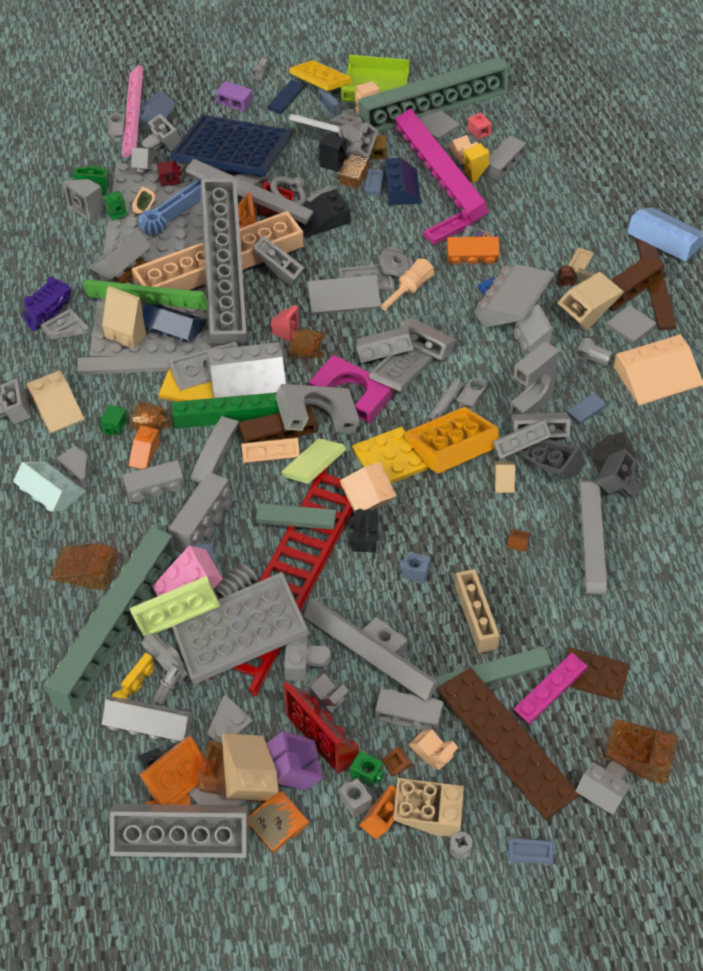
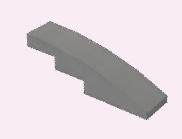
[190,416,239,483]

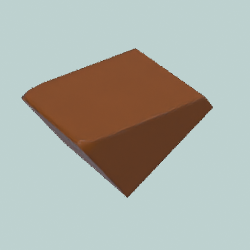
[507,529,530,552]
[382,746,414,777]

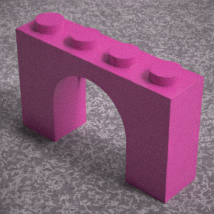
[309,355,394,423]

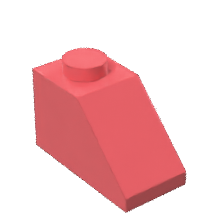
[270,305,299,341]

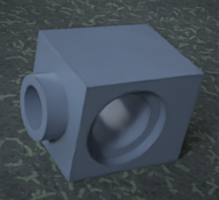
[399,552,431,583]

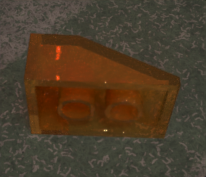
[48,543,118,591]

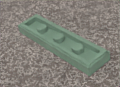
[256,503,336,530]

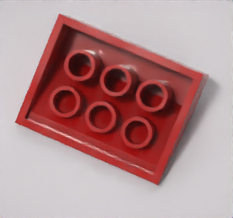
[283,682,359,774]

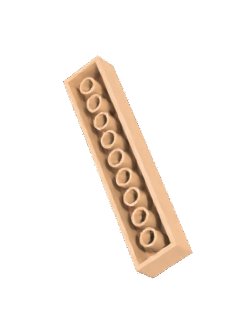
[132,211,304,304]

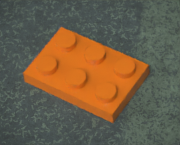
[139,736,212,805]

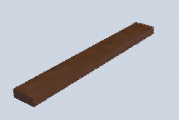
[636,238,677,330]

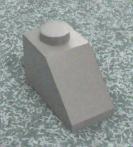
[131,148,156,172]
[57,445,89,489]

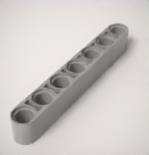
[578,481,607,595]

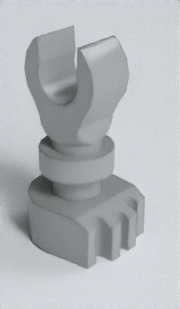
[251,58,268,81]

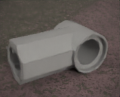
[574,338,613,366]

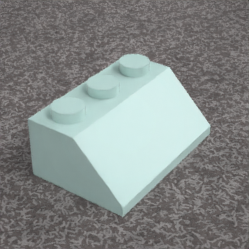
[13,462,86,512]

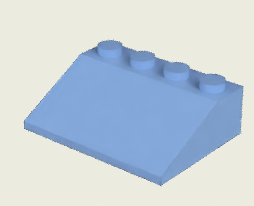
[627,207,703,262]

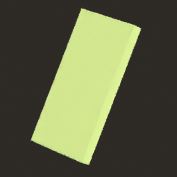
[130,576,220,637]

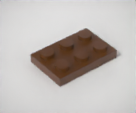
[566,647,630,702]

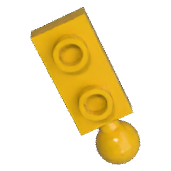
[112,653,154,699]

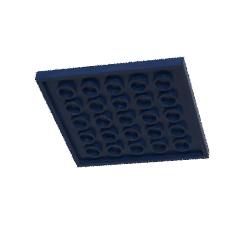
[170,115,292,177]

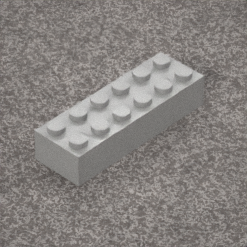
[110,804,249,858]

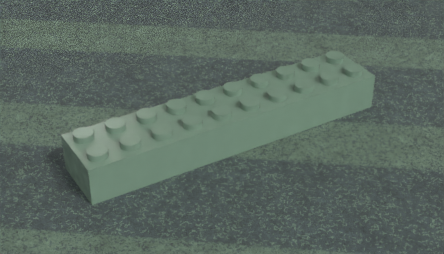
[358,57,508,133]
[46,527,176,715]

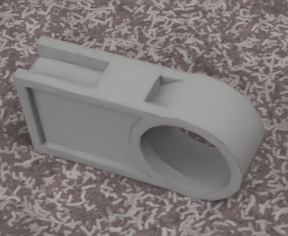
[108,113,125,139]
[456,378,486,411]

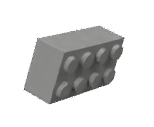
[169,472,232,554]

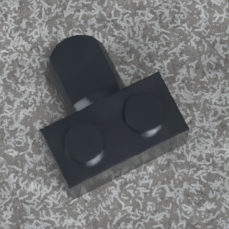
[318,133,346,172]
[349,508,378,553]

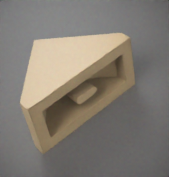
[494,461,515,493]

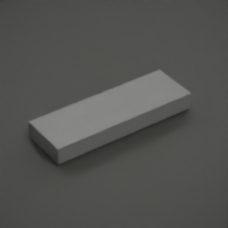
[492,418,552,459]

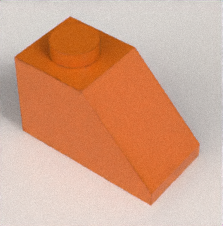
[129,426,160,470]
[359,784,396,839]

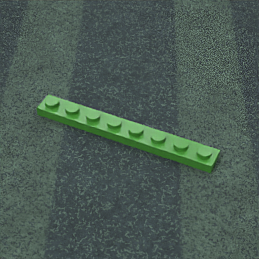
[83,279,209,310]

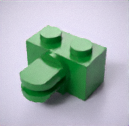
[73,166,109,195]

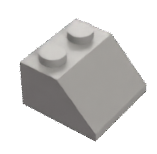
[63,179,105,221]
[514,304,553,355]

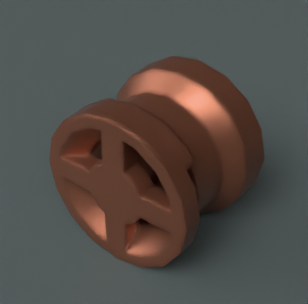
[557,266,576,286]

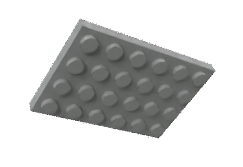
[172,572,309,685]

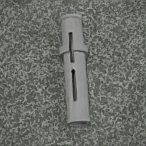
[426,379,463,422]

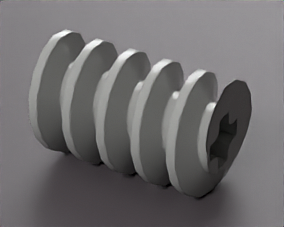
[213,564,258,599]

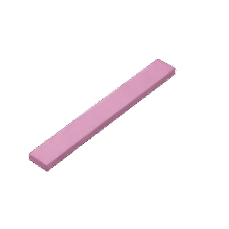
[122,65,143,158]

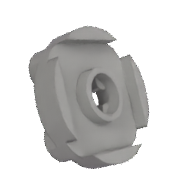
[379,247,413,277]

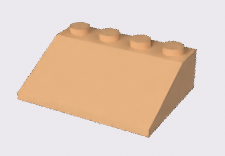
[614,334,703,406]

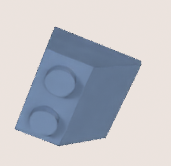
[138,90,175,127]

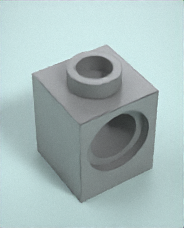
[339,778,372,818]

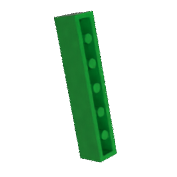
[171,392,280,429]

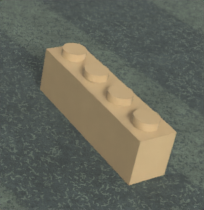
[455,569,499,653]

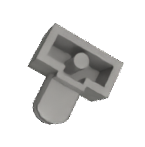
[142,114,181,152]
[338,122,378,162]
[0,379,31,424]
[284,635,331,680]
[576,761,631,816]

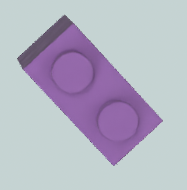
[216,81,253,112]

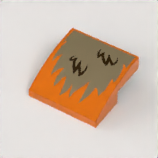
[248,791,310,852]

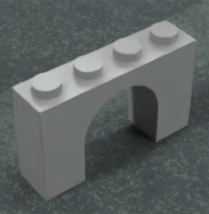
[509,341,559,414]
[275,384,360,434]

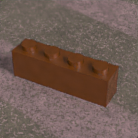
[608,254,664,312]
[239,405,317,443]

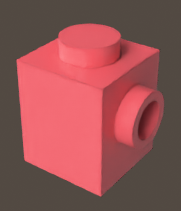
[467,113,492,140]

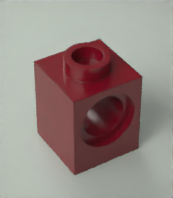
[157,160,182,186]

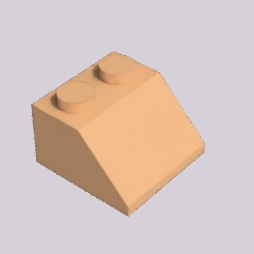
[340,462,396,513]

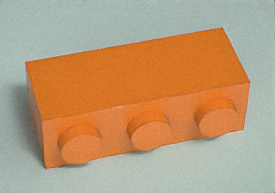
[446,237,499,265]

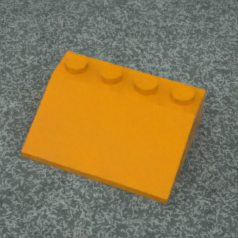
[404,406,499,474]

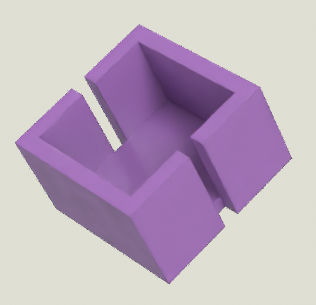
[266,731,323,790]

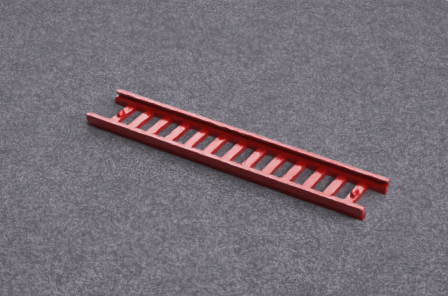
[208,465,353,696]

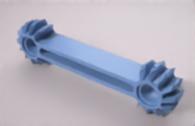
[139,168,226,236]

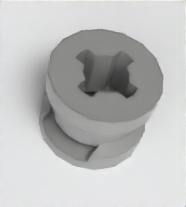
[450,831,473,859]

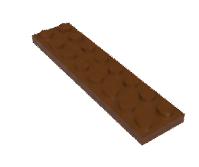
[437,667,580,820]

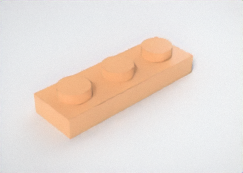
[241,437,300,463]

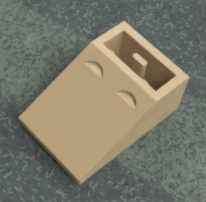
[557,272,624,331]
[393,778,464,837]

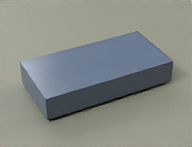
[318,88,339,116]
[364,169,384,196]
[567,393,606,425]
[508,838,554,865]

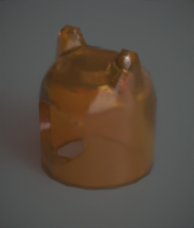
[291,328,326,359]
[132,401,172,433]

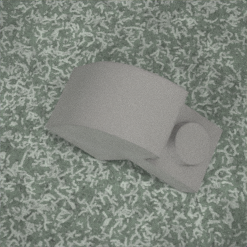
[302,673,348,713]

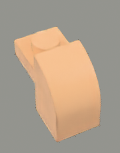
[448,135,478,165]
[409,729,458,770]

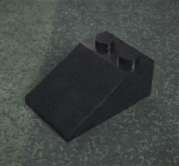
[295,189,350,238]

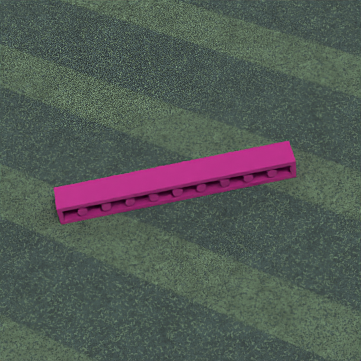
[395,108,490,223]

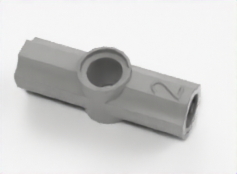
[141,633,191,687]

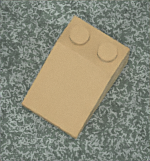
[102,286,146,349]
[26,370,84,434]
[222,733,278,801]

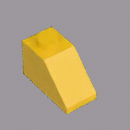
[463,143,490,183]

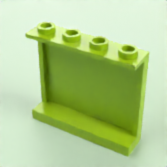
[341,55,410,102]

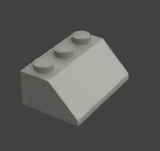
[89,230,151,279]

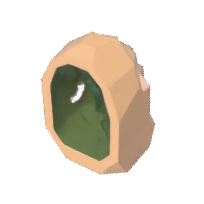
[132,186,156,214]

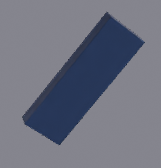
[268,80,305,114]

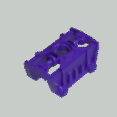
[23,277,71,331]

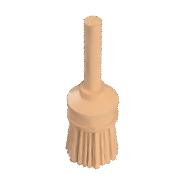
[381,259,434,311]

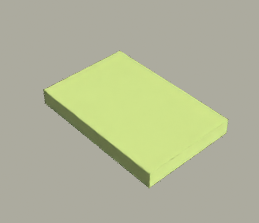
[281,438,346,484]

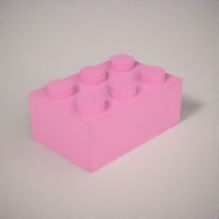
[152,546,223,596]

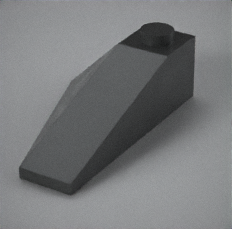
[516,439,585,476]

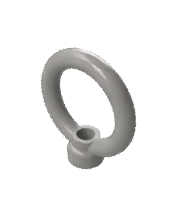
[270,176,306,206]

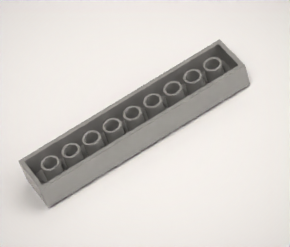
[200,179,247,344]

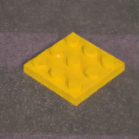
[352,427,428,483]

